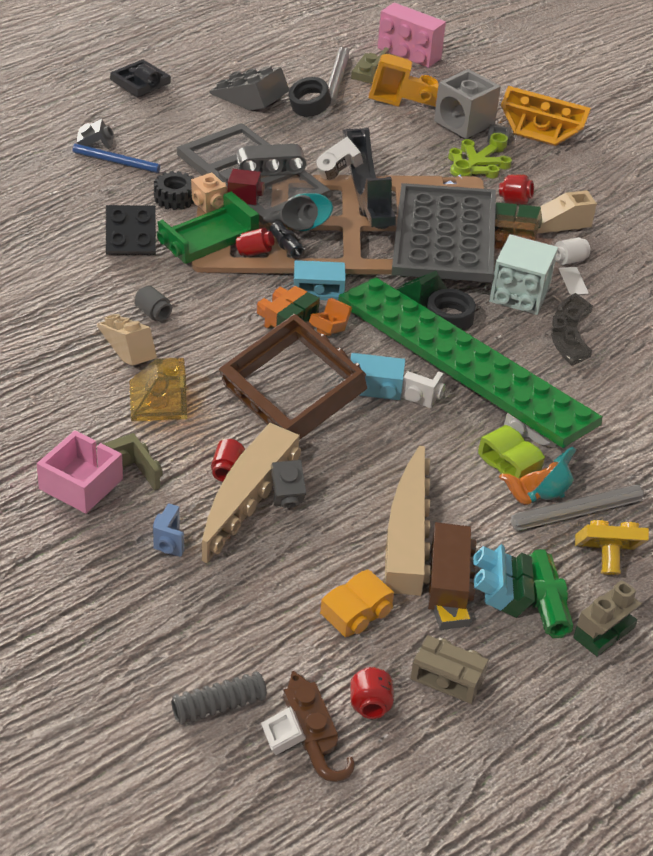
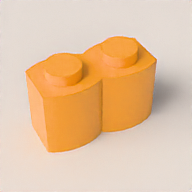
[320,569,394,637]

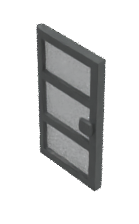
[177,123,333,225]

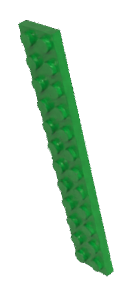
[338,277,603,448]

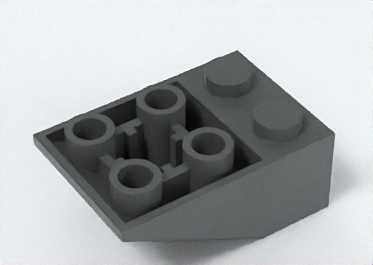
[209,65,289,110]

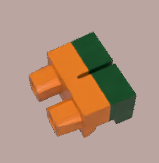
[257,286,320,328]

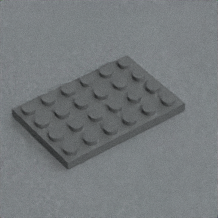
[392,183,496,282]

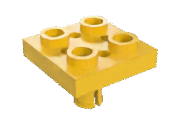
[575,520,649,575]

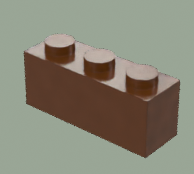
[428,522,476,610]

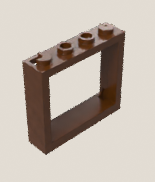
[219,314,368,440]

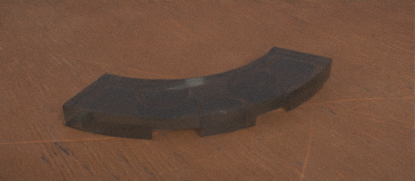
[551,293,593,366]

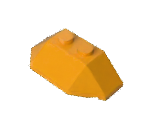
[501,86,591,146]

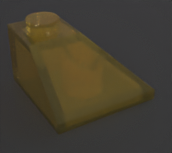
[129,358,187,421]

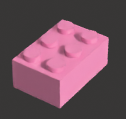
[377,3,446,68]

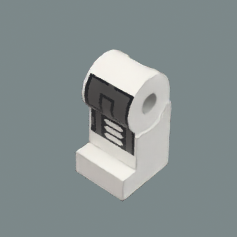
[317,137,363,180]

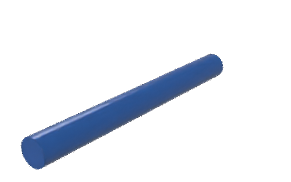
[72,144,160,173]

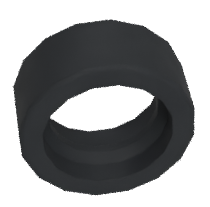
[288,77,331,117]
[427,289,476,331]

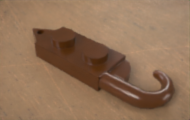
[283,671,355,782]

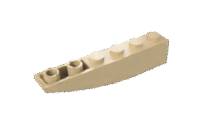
[202,423,301,563]
[384,446,430,596]

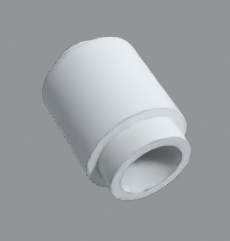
[555,237,590,265]

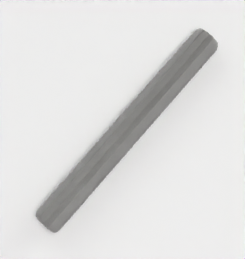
[328,47,350,106]
[511,484,644,531]

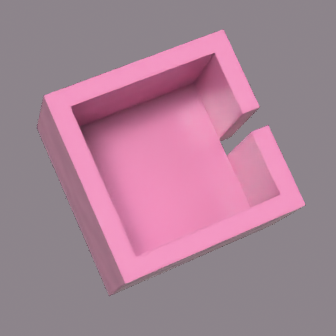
[37,430,123,514]

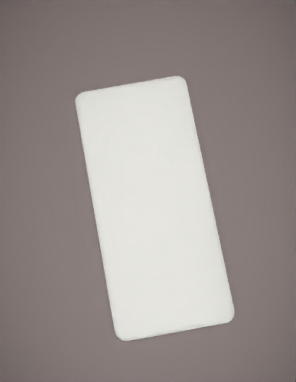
[559,267,589,295]

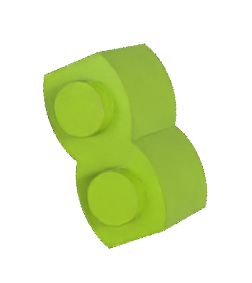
[478,425,545,479]

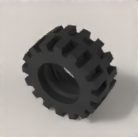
[154,171,194,210]

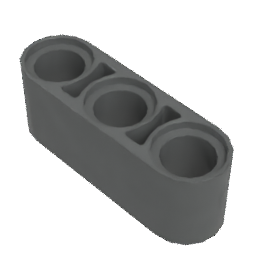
[236,144,307,176]

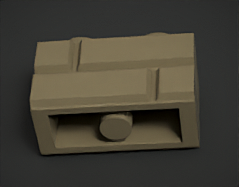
[411,635,489,704]

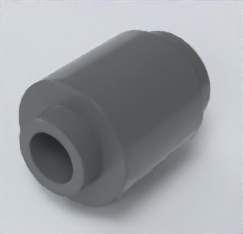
[134,286,173,322]

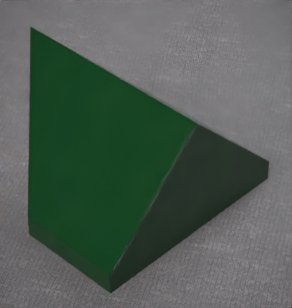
[396,270,448,308]

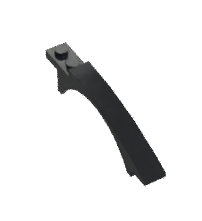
[343,127,396,229]

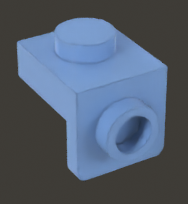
[153,503,184,557]

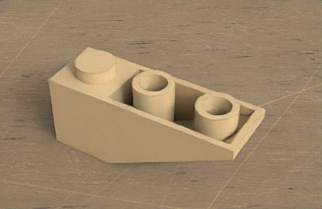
[521,190,597,235]
[97,314,157,366]

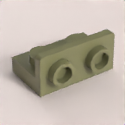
[351,47,389,84]

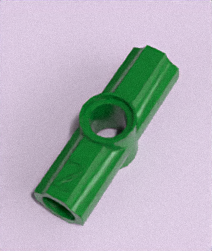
[529,549,573,638]

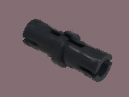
[269,221,305,259]

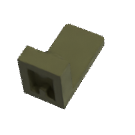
[103,433,163,491]

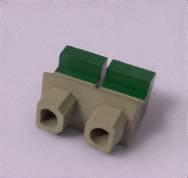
[573,580,642,657]

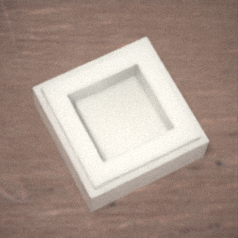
[261,707,306,755]

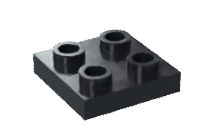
[110,59,171,97]
[106,205,156,255]

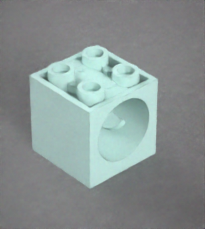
[489,234,558,315]

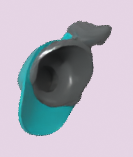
[263,193,333,231]

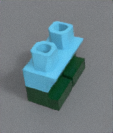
[473,544,535,618]

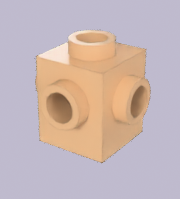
[191,173,228,213]

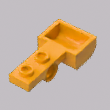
[368,54,439,107]

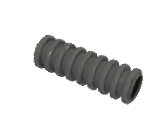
[171,671,267,725]

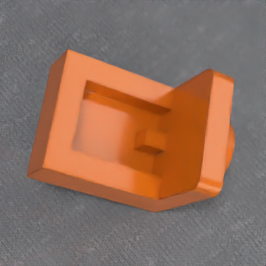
[309,298,352,336]

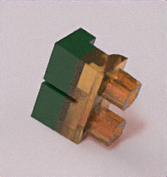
[494,202,543,249]

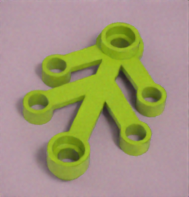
[448,133,512,179]

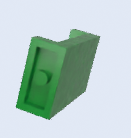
[157,191,259,264]

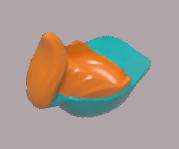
[499,447,577,505]

